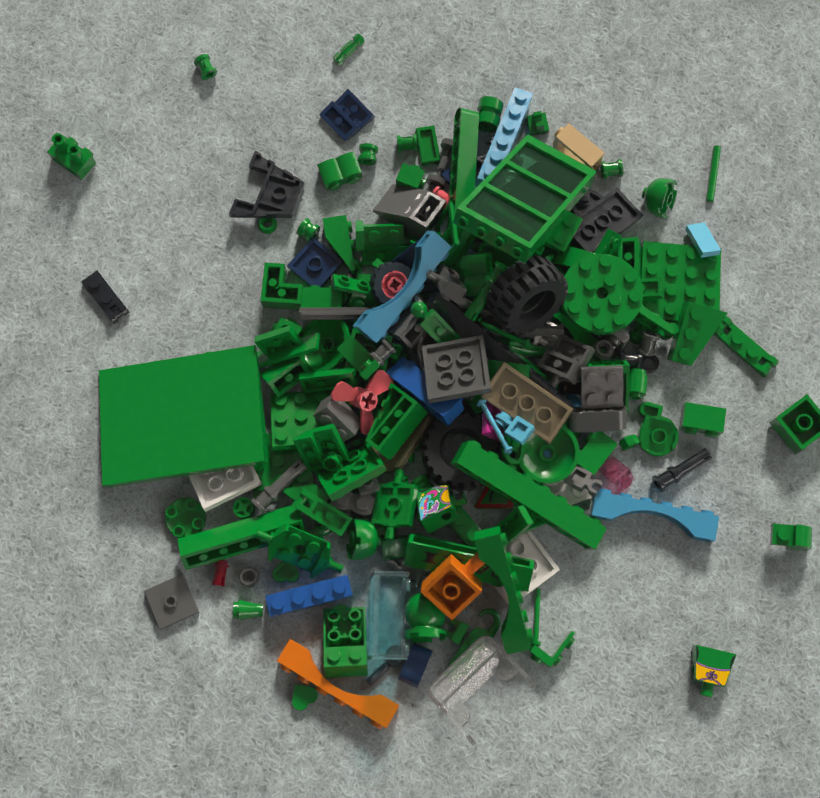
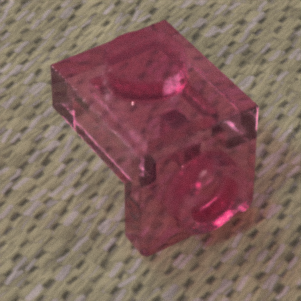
[599,456,634,493]

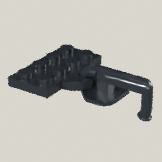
[550,146,643,253]

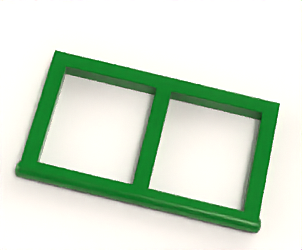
[435,201,459,265]

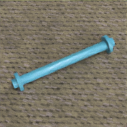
[477,399,513,454]

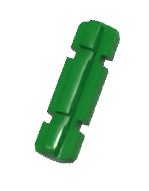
[333,33,364,65]

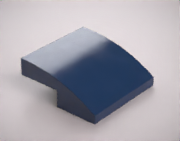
[319,89,376,142]

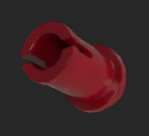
[212,560,229,586]

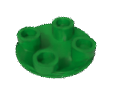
[165,497,206,538]

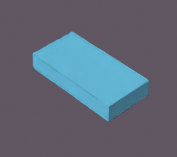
[685,222,721,258]

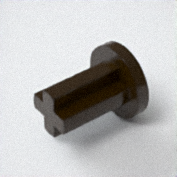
[560,381,581,396]

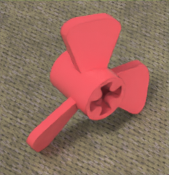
[331,369,394,434]

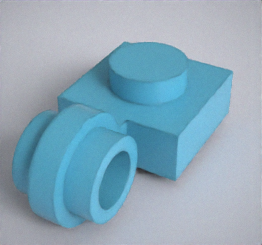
[495,411,535,446]

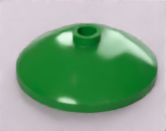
[299,320,350,372]
[519,425,579,484]

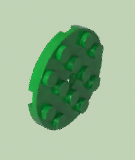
[562,254,643,335]

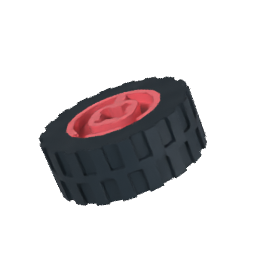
[369,262,411,304]

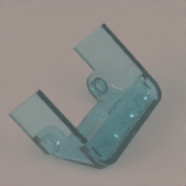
[367,571,410,661]

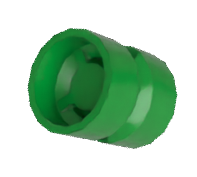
[477,96,504,133]

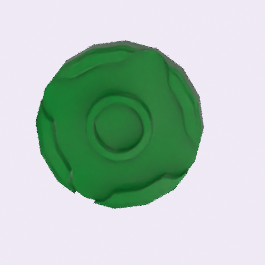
[637,416,679,456]

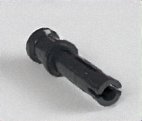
[652,448,712,492]

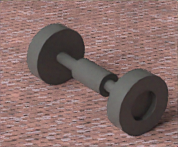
[426,138,453,189]

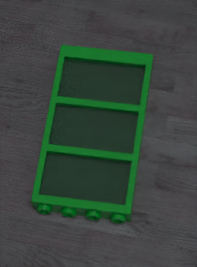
[453,134,597,263]

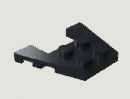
[229,151,304,218]

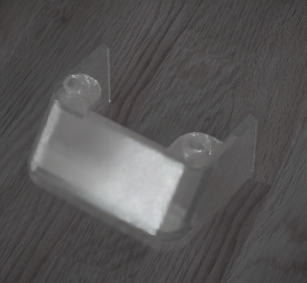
[428,636,535,746]

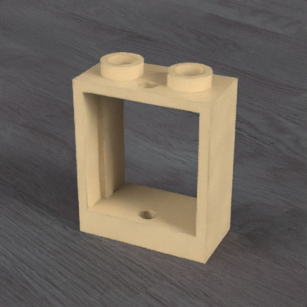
[552,123,605,171]

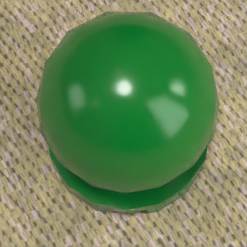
[404,593,446,643]

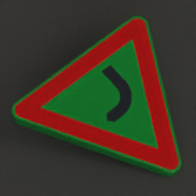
[474,486,516,509]

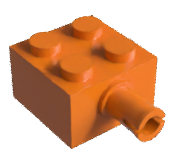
[421,552,485,620]

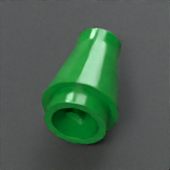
[233,600,263,621]

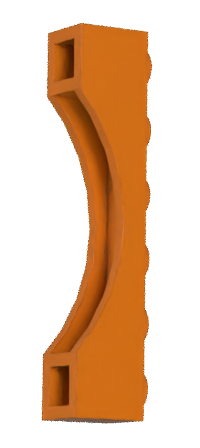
[277,639,400,730]

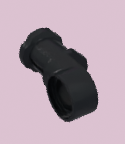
[619,351,659,374]

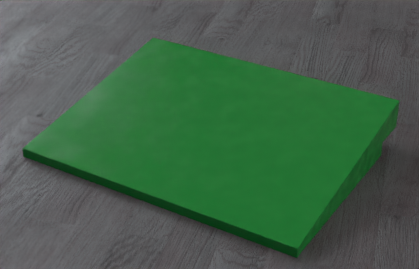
[99,345,268,488]

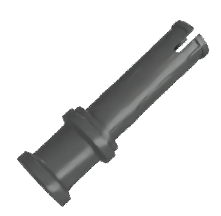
[251,460,307,513]

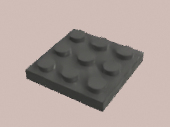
[422,335,492,403]

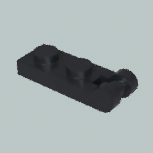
[81,270,130,324]

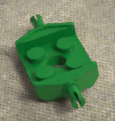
[255,524,344,579]

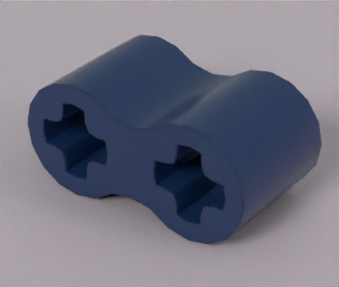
[398,642,433,688]

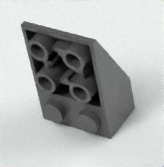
[372,184,446,239]

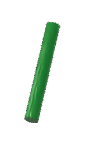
[706,145,721,202]

